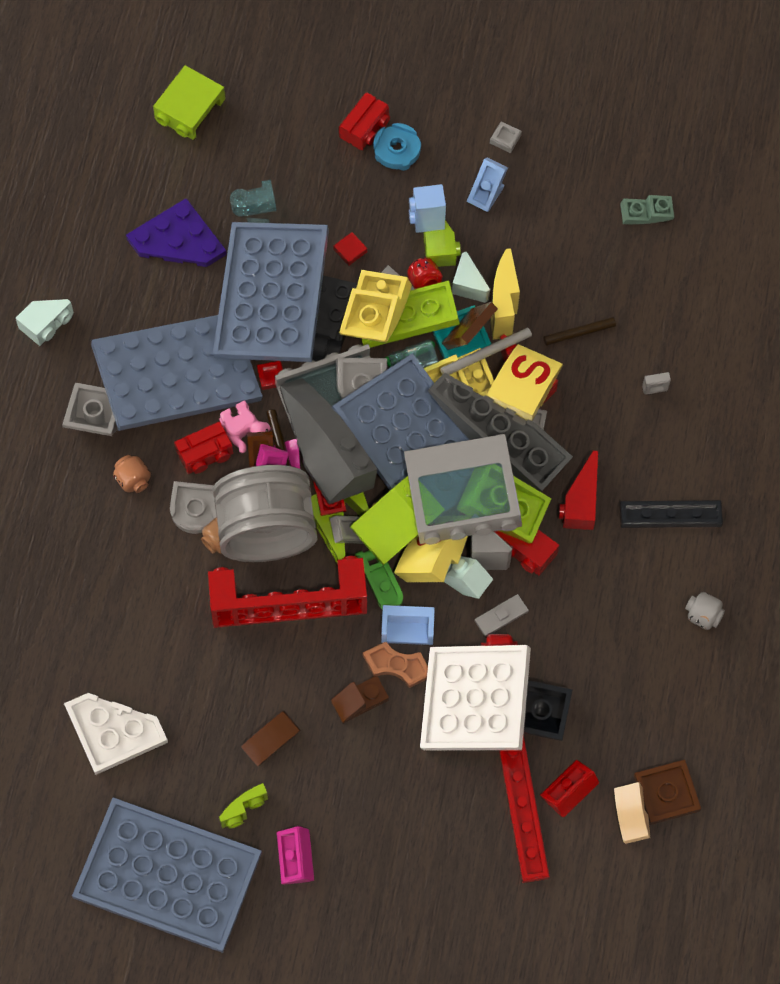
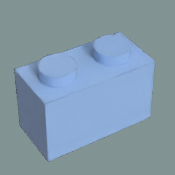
[409,184,446,233]

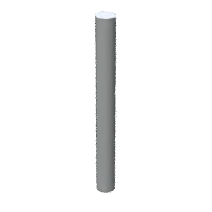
[440,327,532,375]

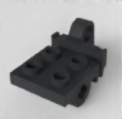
[312,275,358,362]

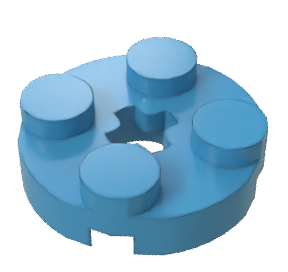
[373,123,421,171]

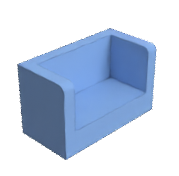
[381,605,434,645]

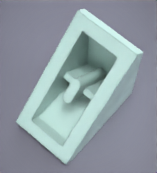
[452,252,490,303]

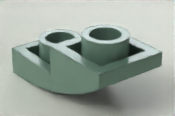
[620,195,674,224]

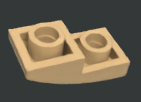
[614,782,650,844]

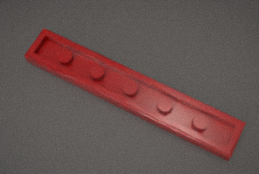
[499,735,549,883]

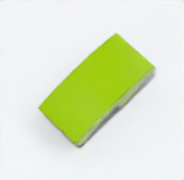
[219,783,268,829]

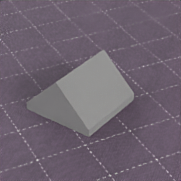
[62,383,118,436]
[470,515,512,570]

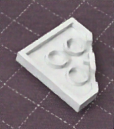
[64,693,168,775]

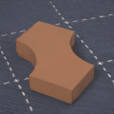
[363,642,428,688]

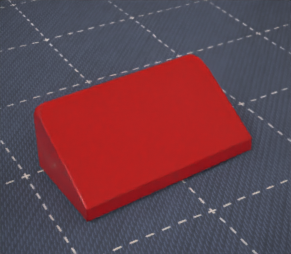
[540,760,599,817]

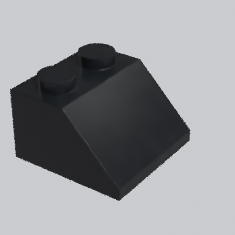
[524,680,573,741]

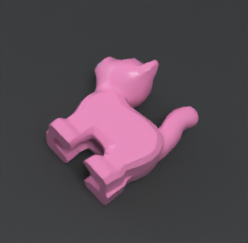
[219,400,271,453]

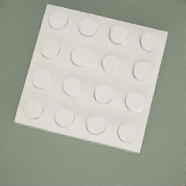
[420,645,531,750]

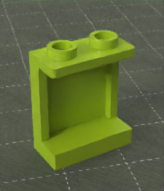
[153,65,225,140]

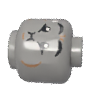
[685,592,725,630]

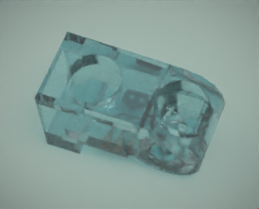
[230,180,277,216]
[388,339,438,367]

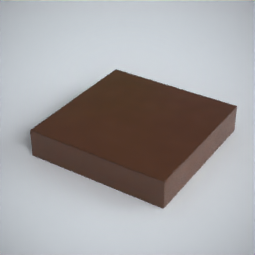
[442,302,498,350]
[634,759,701,825]

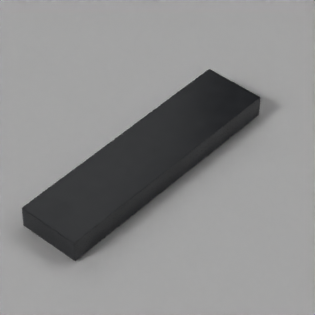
[620,500,723,528]

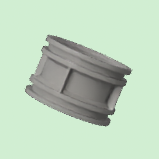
[213,465,317,562]

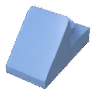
[467,157,508,212]

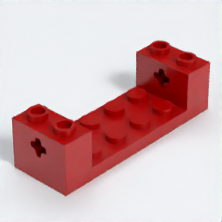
[208,556,367,628]

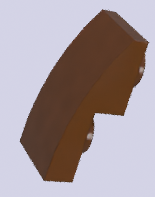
[241,711,301,766]

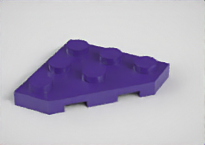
[126,198,227,267]

